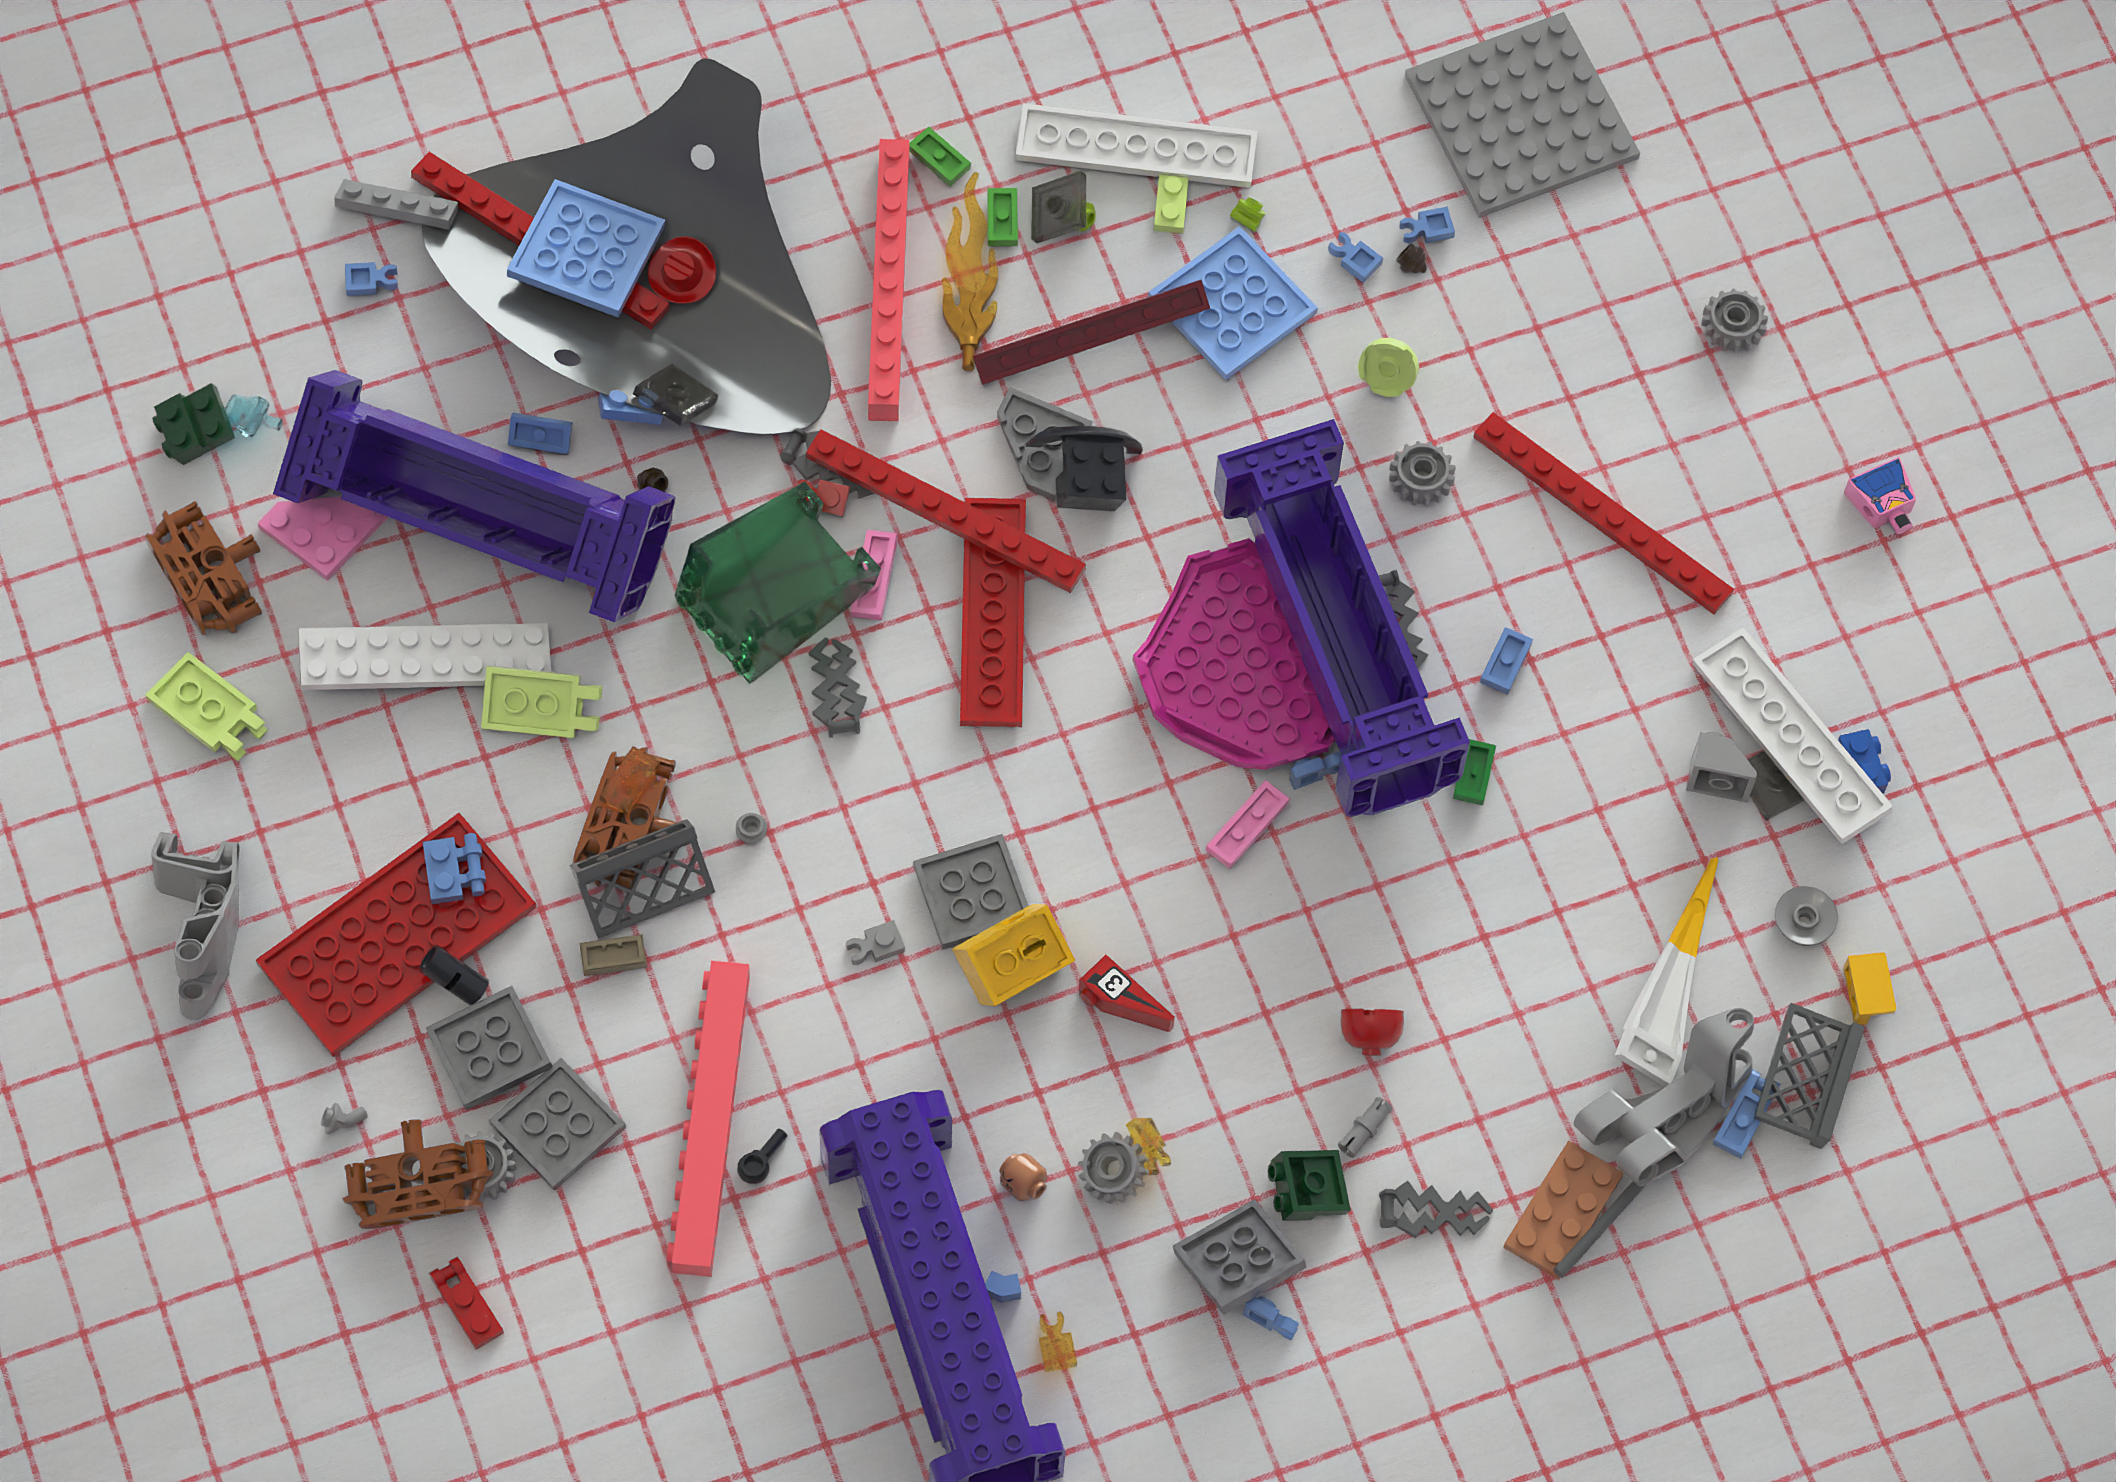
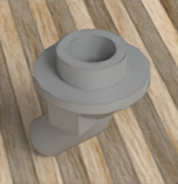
[321,1103,368,1134]

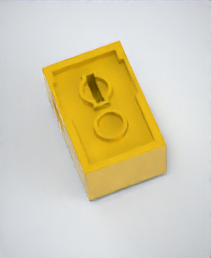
[952,904,1076,1006]

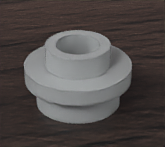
[735,813,767,844]

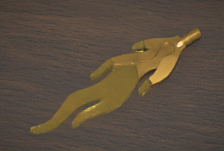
[942,172,998,371]

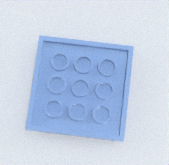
[507,179,665,317]
[1148,226,1318,380]

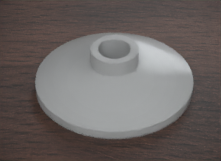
[1775,886,1838,946]

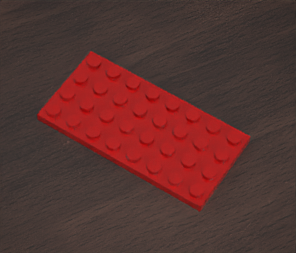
[255,812,537,1057]

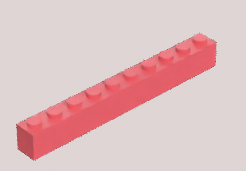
[868,139,909,421]
[667,960,750,1277]

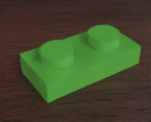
[909,126,971,187]
[987,188,1018,246]

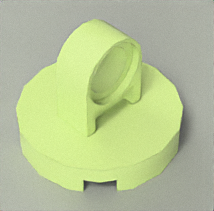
[1358,338,1419,397]

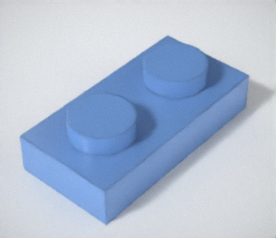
[598,390,663,425]
[508,412,573,454]
[1480,627,1533,695]

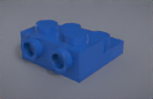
[1838,729,1891,794]

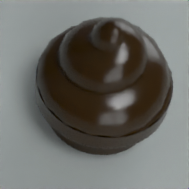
[1396,243,1427,273]
[637,467,668,492]

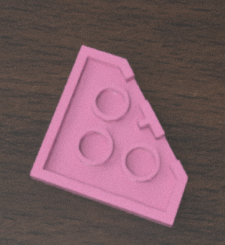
[257,496,388,581]

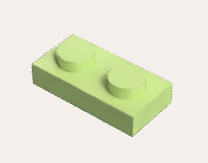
[1154,174,1189,234]

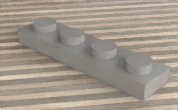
[334,179,458,230]

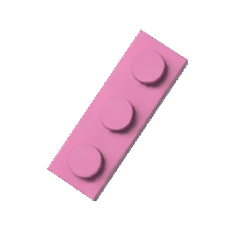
[850,530,898,620]
[1206,780,1290,869]

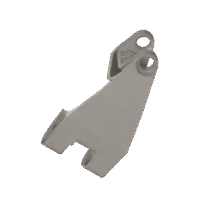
[151,832,240,1020]
[1573,1008,1754,1186]

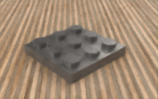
[913,834,1029,949]
[426,986,553,1110]
[489,1058,626,1190]
[1173,1199,1307,1315]

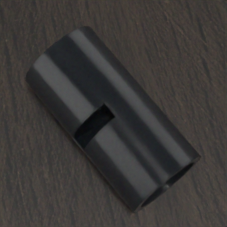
[418,945,489,1006]

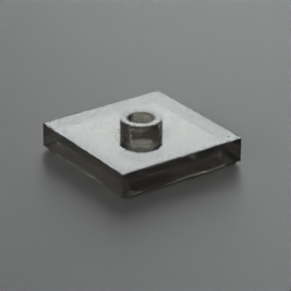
[1031,171,1086,244]
[633,364,719,426]
[1748,751,1804,821]

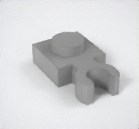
[846,920,905,965]

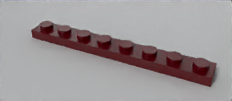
[972,280,1210,385]

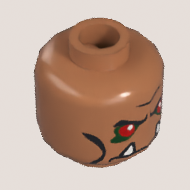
[999,1153,1047,1201]

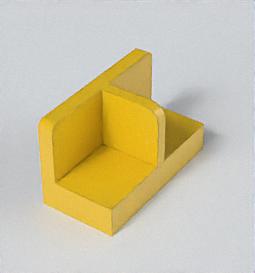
[1843,952,1896,1025]

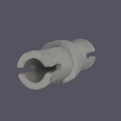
[1338,1097,1393,1158]

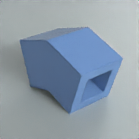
[985,1271,1021,1303]

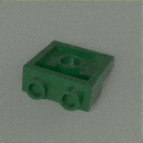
[152,383,235,465]
[1267,1150,1351,1221]

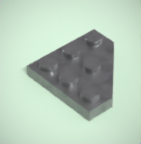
[997,387,1093,501]

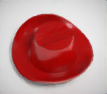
[648,236,716,303]

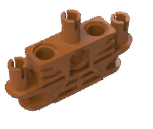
[145,501,262,635]
[573,747,677,888]
[342,1119,494,1229]

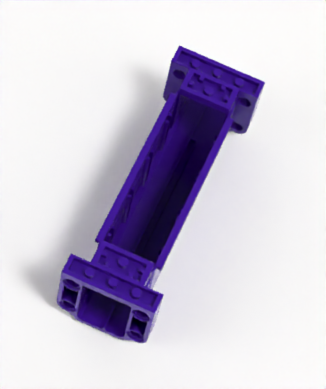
[273,370,676,622]
[1214,419,1470,817]
[819,1090,1066,1482]

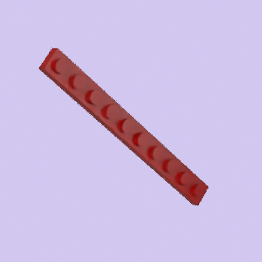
[411,151,670,330]
[1473,412,1734,615]
[805,429,1086,593]

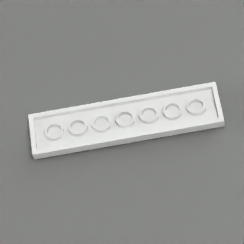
[1015,103,1258,188]
[298,623,551,690]
[1693,628,1893,844]

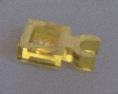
[1039,1311,1077,1372]

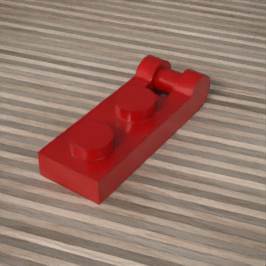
[429,1256,504,1350]

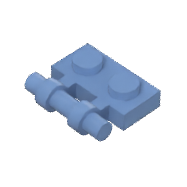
[423,833,486,904]

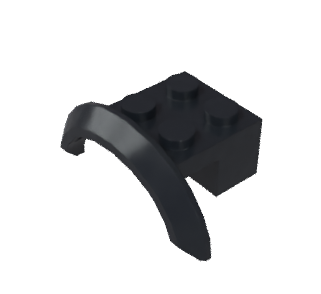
[1026,426,1143,511]

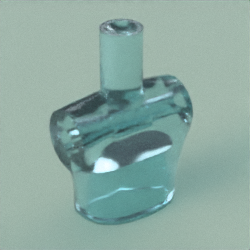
[225,394,283,437]

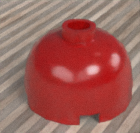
[1340,1009,1404,1056]

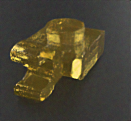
[1125,1118,1171,1175]

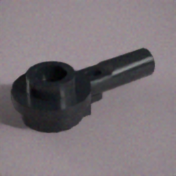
[737,1128,788,1184]

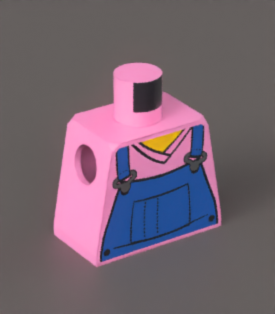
[1844,457,1916,534]

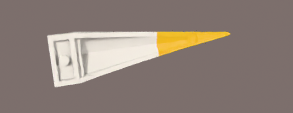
[1614,857,1718,1087]

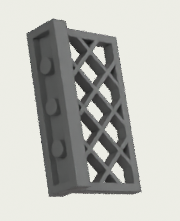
[570,819,715,938]
[1753,1003,1865,1149]

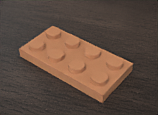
[1503,1140,1624,1280]

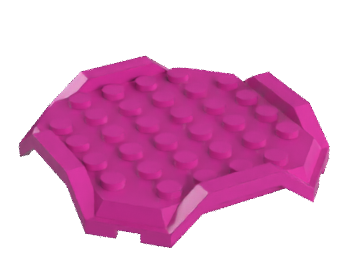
[1133,538,1335,770]

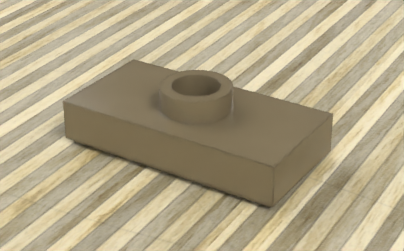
[579,934,647,976]

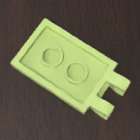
[145,652,268,761]
[481,666,603,738]

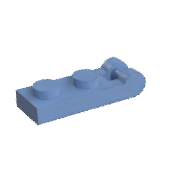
[1713,1069,1781,1159]

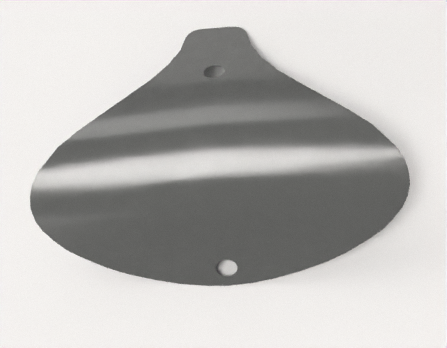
[422,58,831,434]

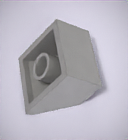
[1686,732,1757,803]

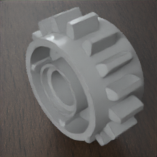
[1701,289,1768,353]
[1389,441,1456,506]
[448,1131,516,1203]
[1078,1132,1149,1204]

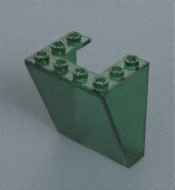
[674,482,881,684]

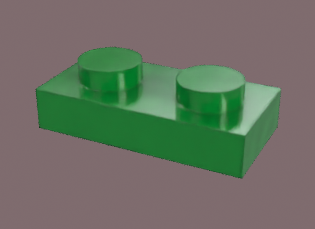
[1453,739,1496,806]

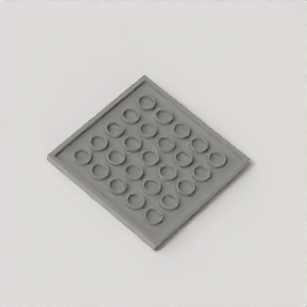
[1405,12,1640,218]

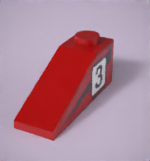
[1079,954,1175,1032]

